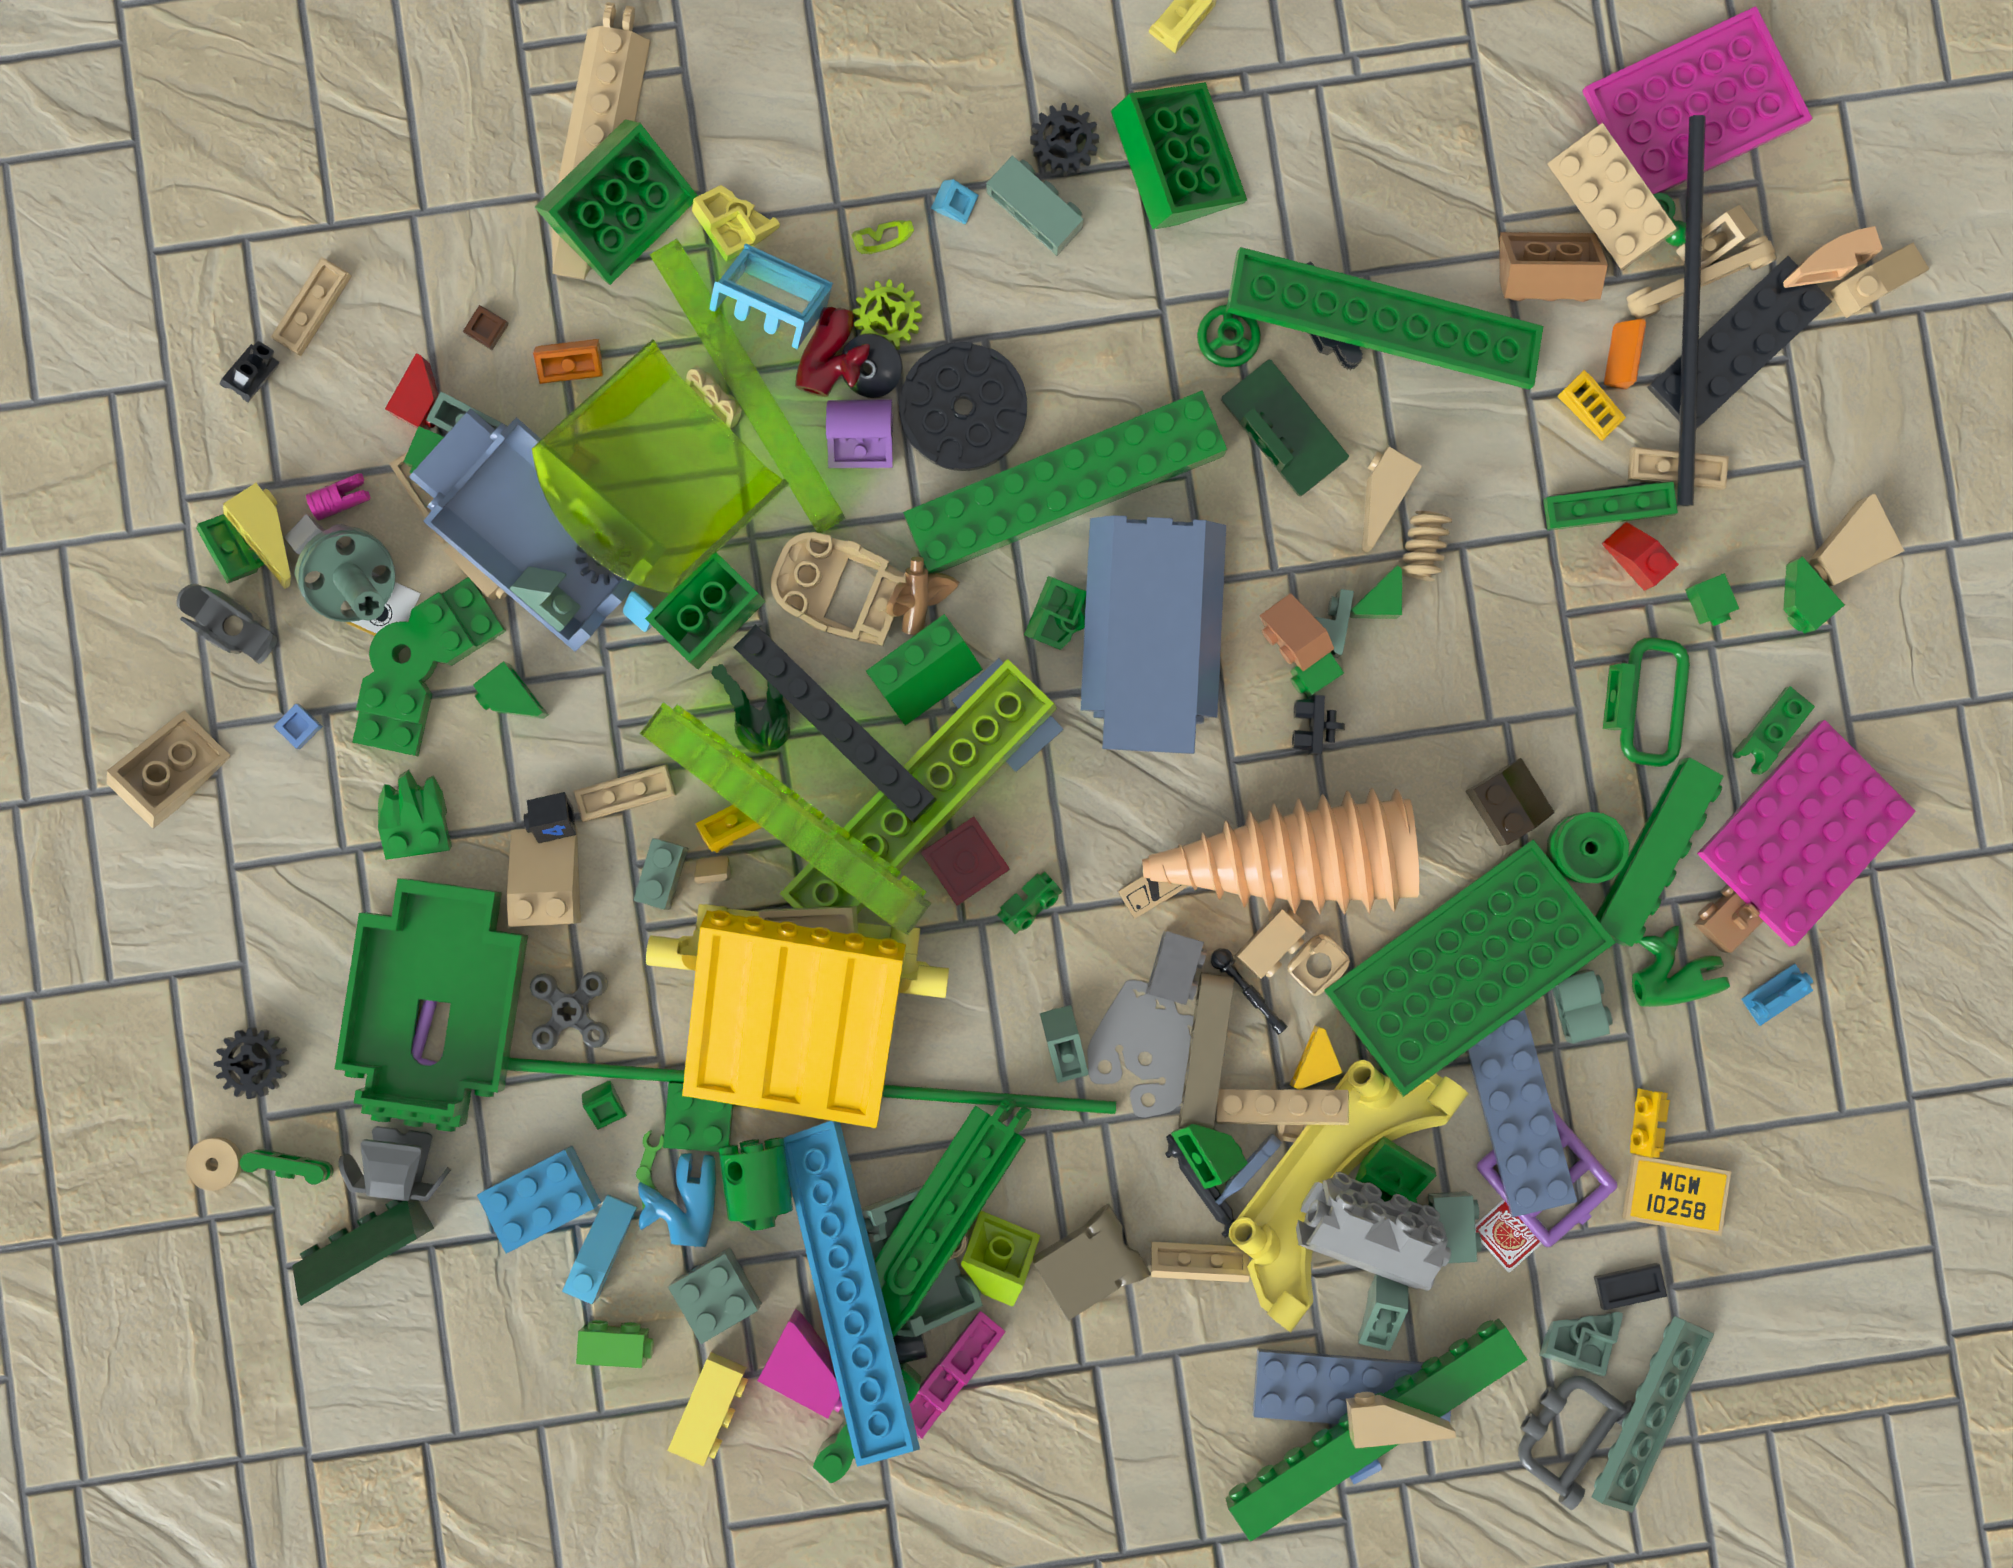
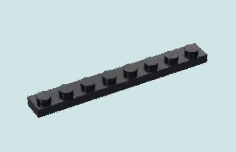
[733,624,937,823]

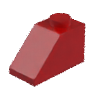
[385,353,439,430]
[1601,522,1679,591]

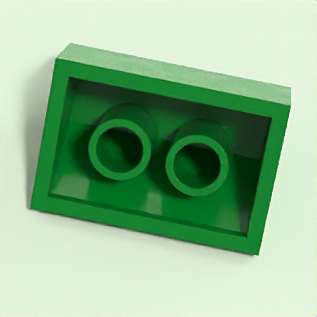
[645,549,766,670]
[866,614,983,726]

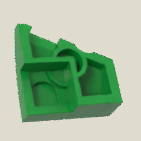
[1024,576,1086,650]

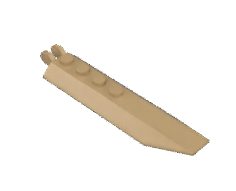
[552,2,650,280]

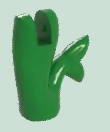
[1632,925,1730,1007]

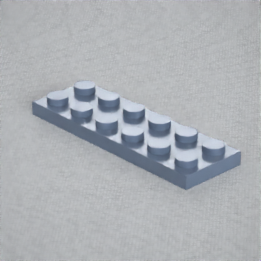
[1467,1010,1577,1217]
[1253,1349,1451,1424]

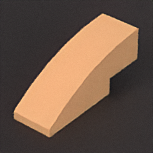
[1783,226,1883,288]

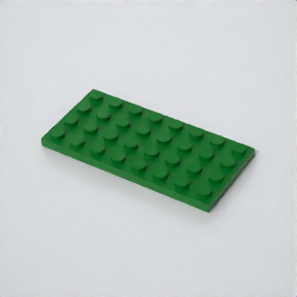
[1324,839,1616,1097]

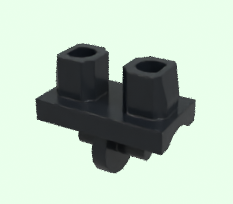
[219,341,279,403]
[1292,695,1345,756]

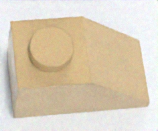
[1676,205,1758,270]

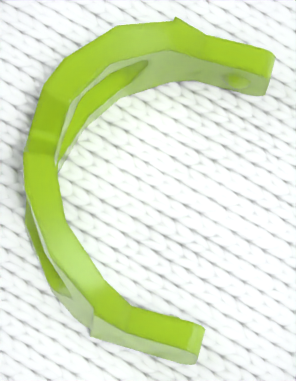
[851,220,914,254]

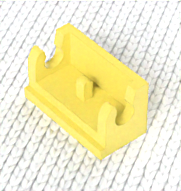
[1149,0,1217,54]

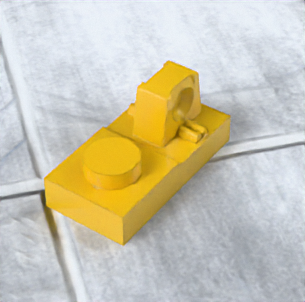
[695,794,769,853]

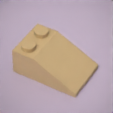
[107,710,230,829]
[507,827,581,927]

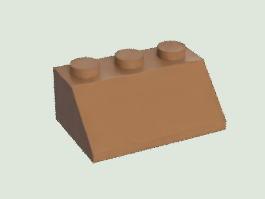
[1499,232,1608,302]

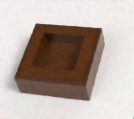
[463,305,509,350]

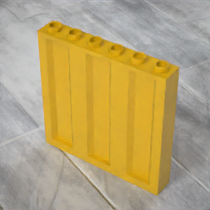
[682,910,906,1128]

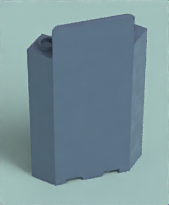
[409,408,666,652]
[1080,515,1226,754]

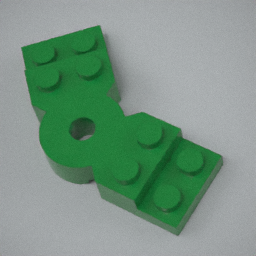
[352,577,506,757]

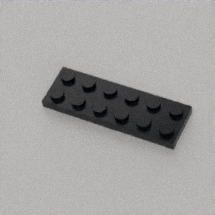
[1647,256,1832,429]

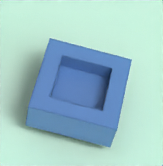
[273,703,323,749]

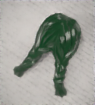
[711,649,790,754]

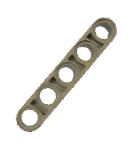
[1178,972,1234,1130]

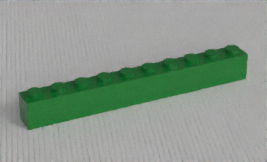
[1225,1318,1528,1542]

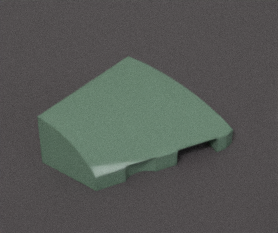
[1539,1312,1623,1377]

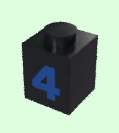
[523,792,576,843]

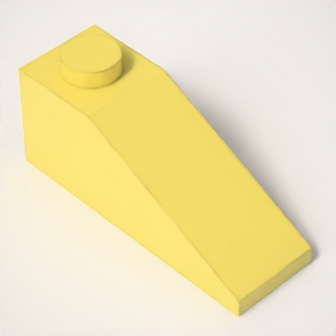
[223,483,291,589]

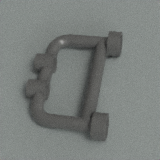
[1518,1376,1634,1510]

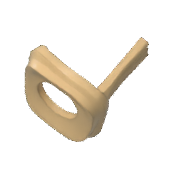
[1287,934,1350,996]

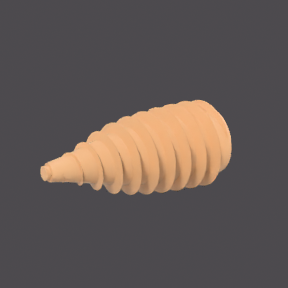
[1142,788,1419,915]

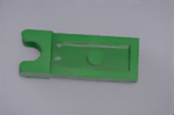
[1732,686,1815,775]

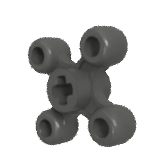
[530,971,610,1050]

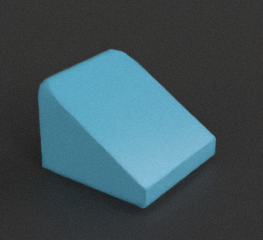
[931,179,979,224]
[623,591,655,632]

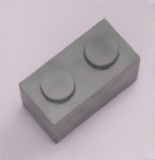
[1146,931,1207,1005]

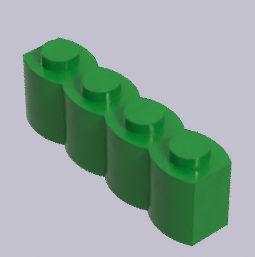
[813,1363,921,1484]

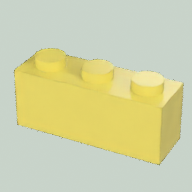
[667,1352,748,1466]

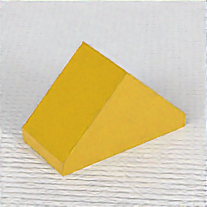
[1290,1025,1342,1090]

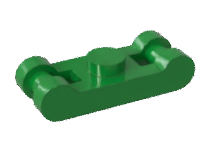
[240,1149,333,1185]

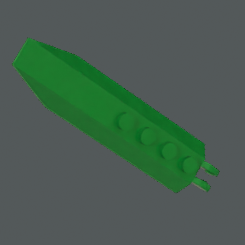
[874,1096,1032,1337]

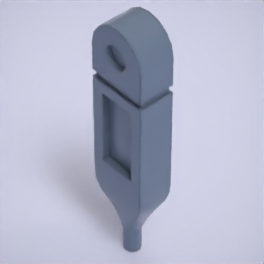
[1215,1134,1282,1205]

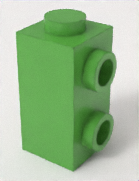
[576,1320,654,1368]

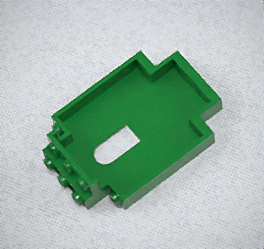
[334,878,528,1132]

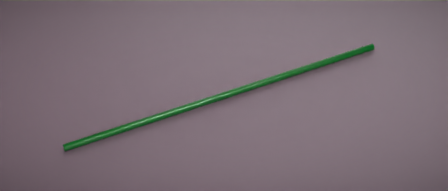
[508,1058,1116,1114]

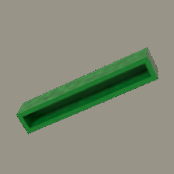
[1595,757,1724,947]

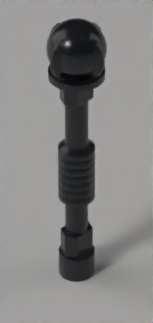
[1210,948,1288,1035]

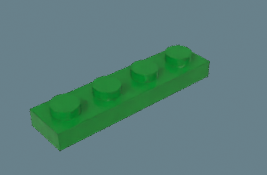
[1543,482,1678,531]

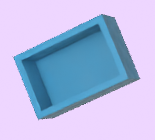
[477,1145,601,1254]

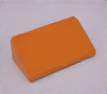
[1604,319,1646,389]
[533,339,603,384]

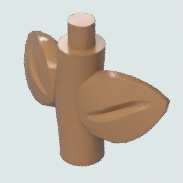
[886,557,960,635]

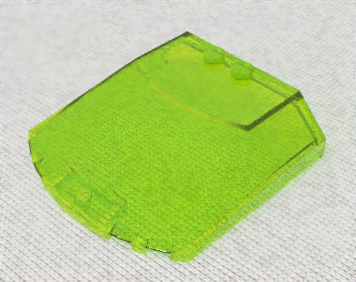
[532,339,789,594]

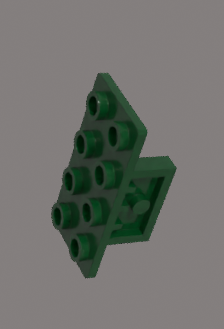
[1221,359,1349,497]

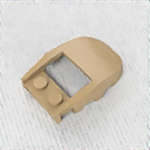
[771,532,905,646]

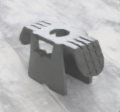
[177,584,277,664]
[339,1126,452,1201]

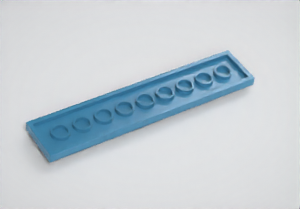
[784,1121,920,1467]

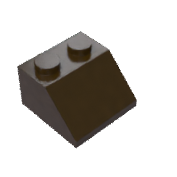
[1466,758,1555,846]

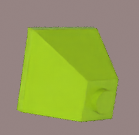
[961,1211,1040,1307]

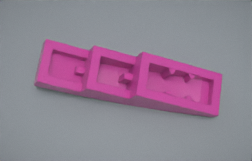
[909,1311,1006,1439]

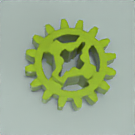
[853,279,922,350]

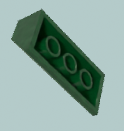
[292,1199,434,1306]

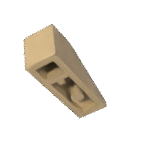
[1830,243,1929,318]
[1362,447,1422,553]
[1346,1392,1456,1448]

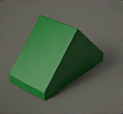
[1350,565,1402,619]

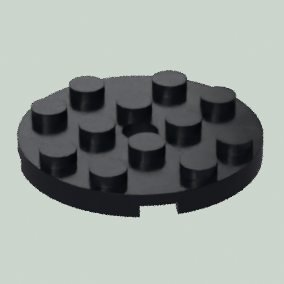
[899,342,1027,471]

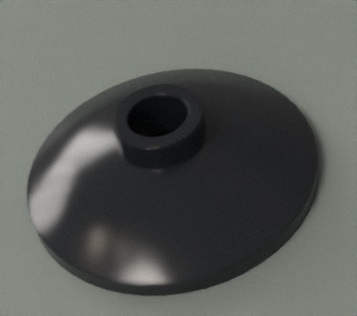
[841,333,903,398]

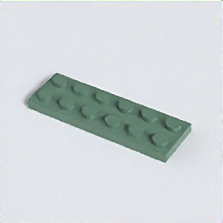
[1592,1316,1714,1513]

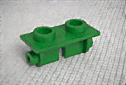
[997,871,1063,934]

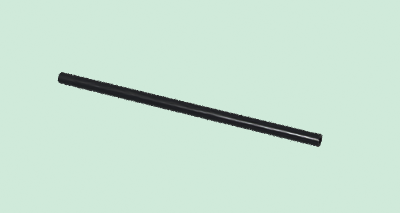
[1677,115,1706,507]

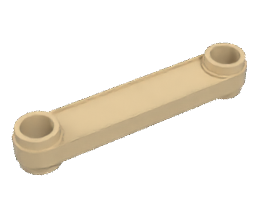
[1626,235,1777,319]

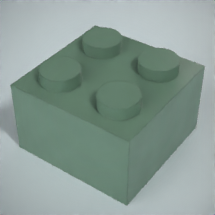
[668,1247,762,1344]

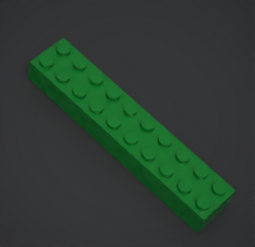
[903,390,1227,574]

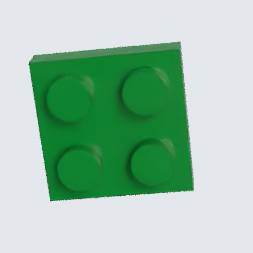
[663,1082,733,1152]

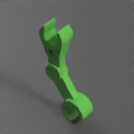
[636,1130,664,1209]

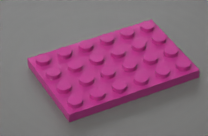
[1582,6,1813,194]
[1697,719,1916,947]

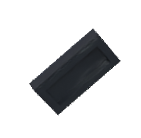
[1594,1263,1667,1311]

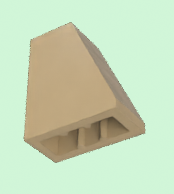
[1809,494,1904,587]

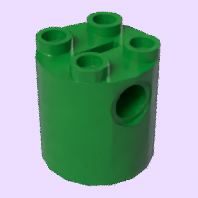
[718,1137,793,1231]

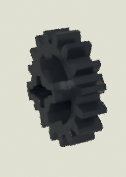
[1030,103,1100,176]
[214,1027,289,1099]

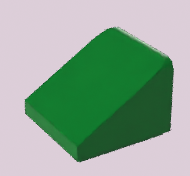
[582,1081,627,1130]

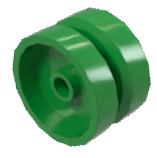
[1546,812,1629,884]

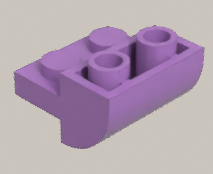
[826,399,893,468]

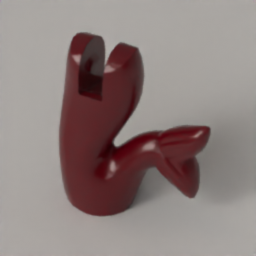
[795,307,870,397]

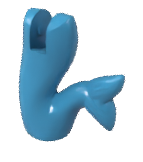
[638,1153,716,1247]

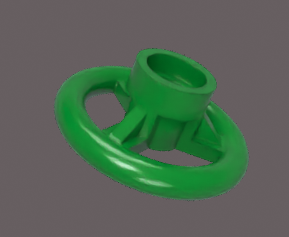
[1197,305,1261,368]

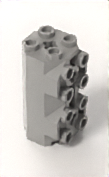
[1296,1172,1451,1291]

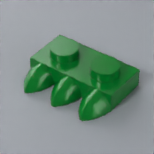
[196,514,264,584]

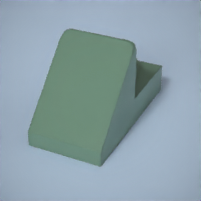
[509,567,581,632]
[1315,589,1354,658]

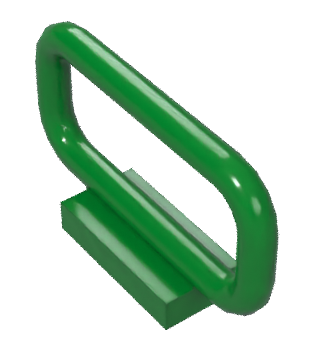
[1603,637,1690,767]

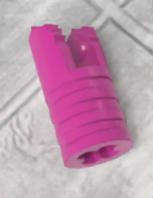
[306,473,371,521]

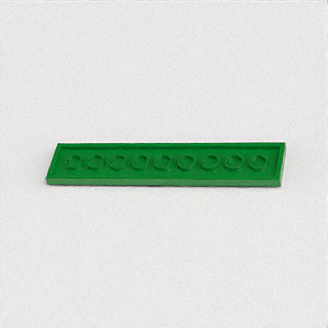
[1226,247,1544,390]

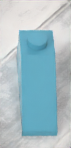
[562,1195,637,1304]

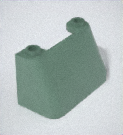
[861,1185,983,1337]

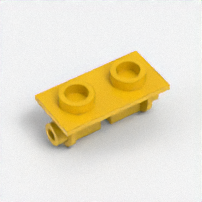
[1629,1088,1670,1158]

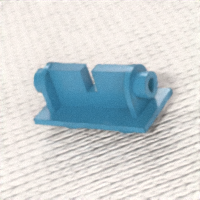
[1741,963,1813,1026]

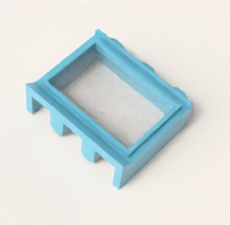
[709,244,833,349]

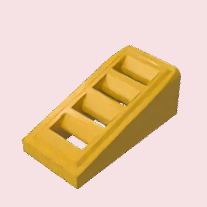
[1557,370,1626,441]

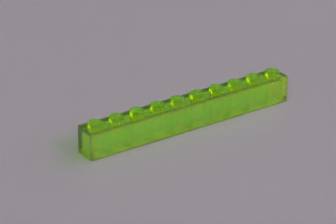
[649,238,845,533]

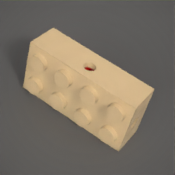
[1547,123,1677,271]

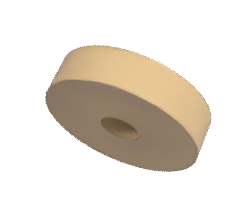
[186,1137,242,1191]

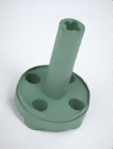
[294,524,395,622]

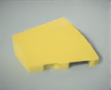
[692,185,780,262]

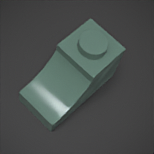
[1358,1274,1408,1351]

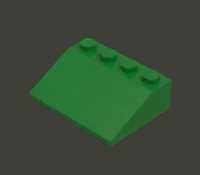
[1111,82,1248,230]
[535,119,698,285]

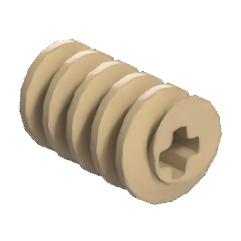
[1401,511,1452,581]

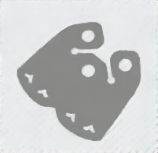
[1087,980,1225,1118]

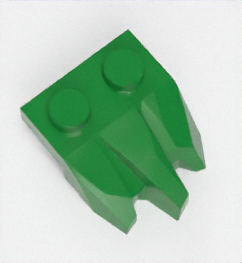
[378,770,452,860]
[1355,1136,1437,1204]

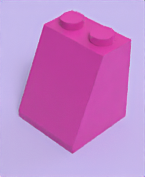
[757,1309,842,1419]

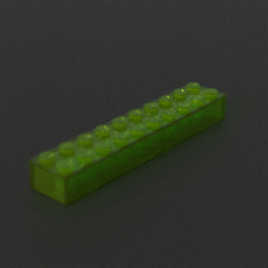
[640,702,931,935]

